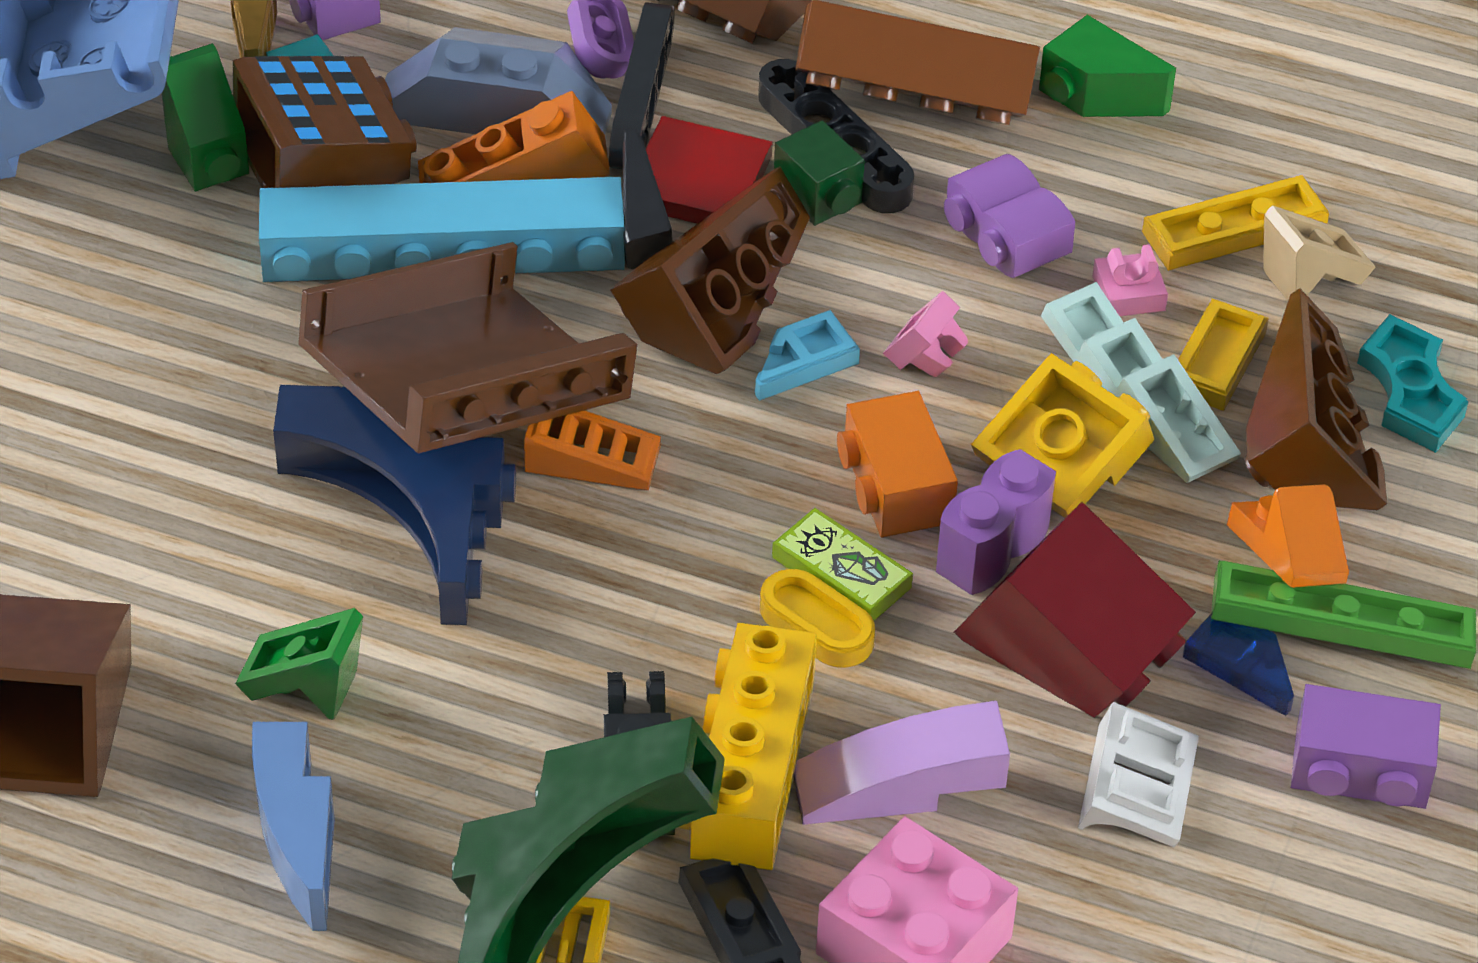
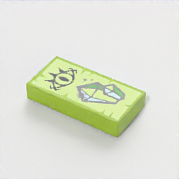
[772,508,913,621]

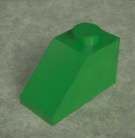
[1039,15,1176,117]
[161,43,249,192]

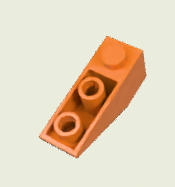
[418,90,610,183]

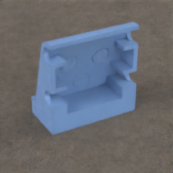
[0,0,179,179]

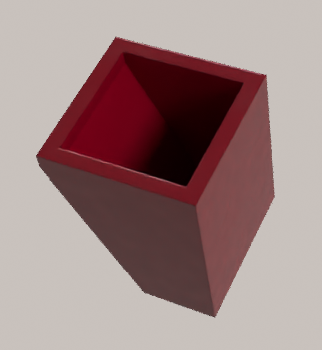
[954,502,1196,718]

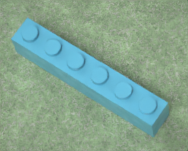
[259,177,625,282]

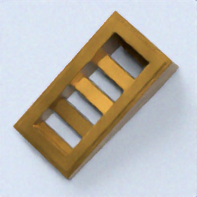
[230,0,278,58]

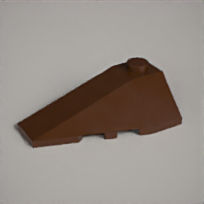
[610,167,810,374]
[1245,288,1387,511]

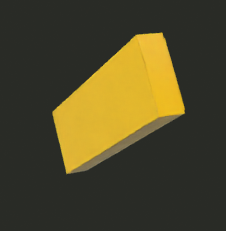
[1142,175,1329,271]

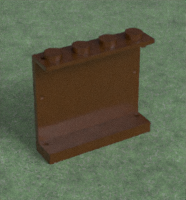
[298,242,638,454]

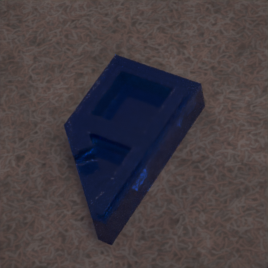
[1183,614,1294,716]

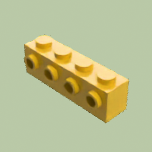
[680,623,817,870]

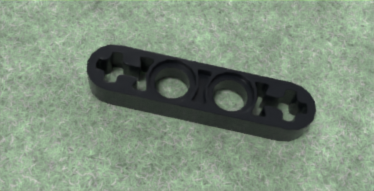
[609,2,675,169]
[758,59,914,213]

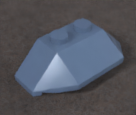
[385,27,612,134]

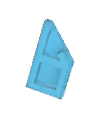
[755,310,860,401]

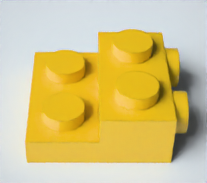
[971,353,1154,518]

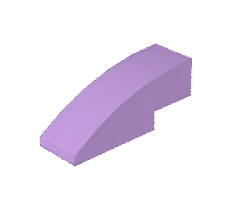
[793,701,1010,825]

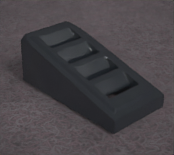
[623,130,673,269]

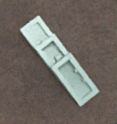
[1041,282,1241,483]

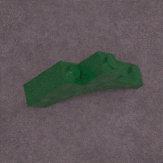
[452,717,725,963]

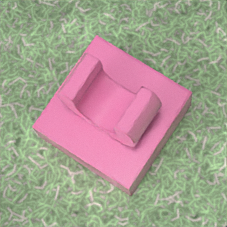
[1092,244,1168,316]

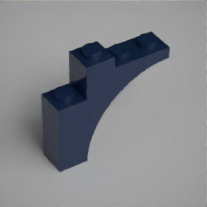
[273,385,516,625]

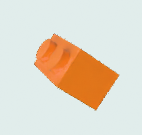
[837,390,958,538]

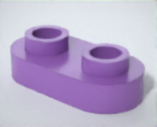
[567,0,634,79]

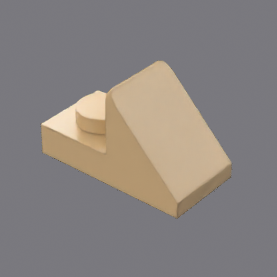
[1263,205,1376,301]

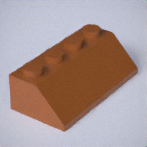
[795,0,1040,125]

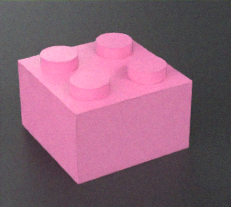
[816,816,1018,963]

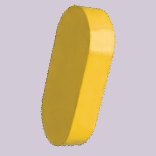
[760,569,875,668]

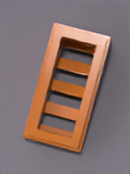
[524,410,661,491]

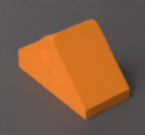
[1227,484,1349,588]

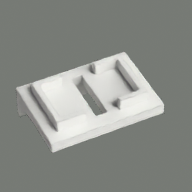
[1078,702,1199,847]

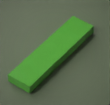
[1211,560,1476,669]

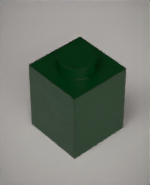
[774,120,865,226]

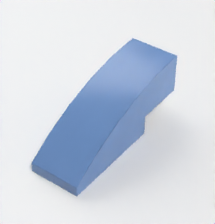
[252,722,335,931]

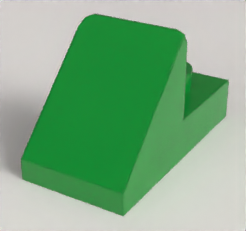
[235,608,363,720]

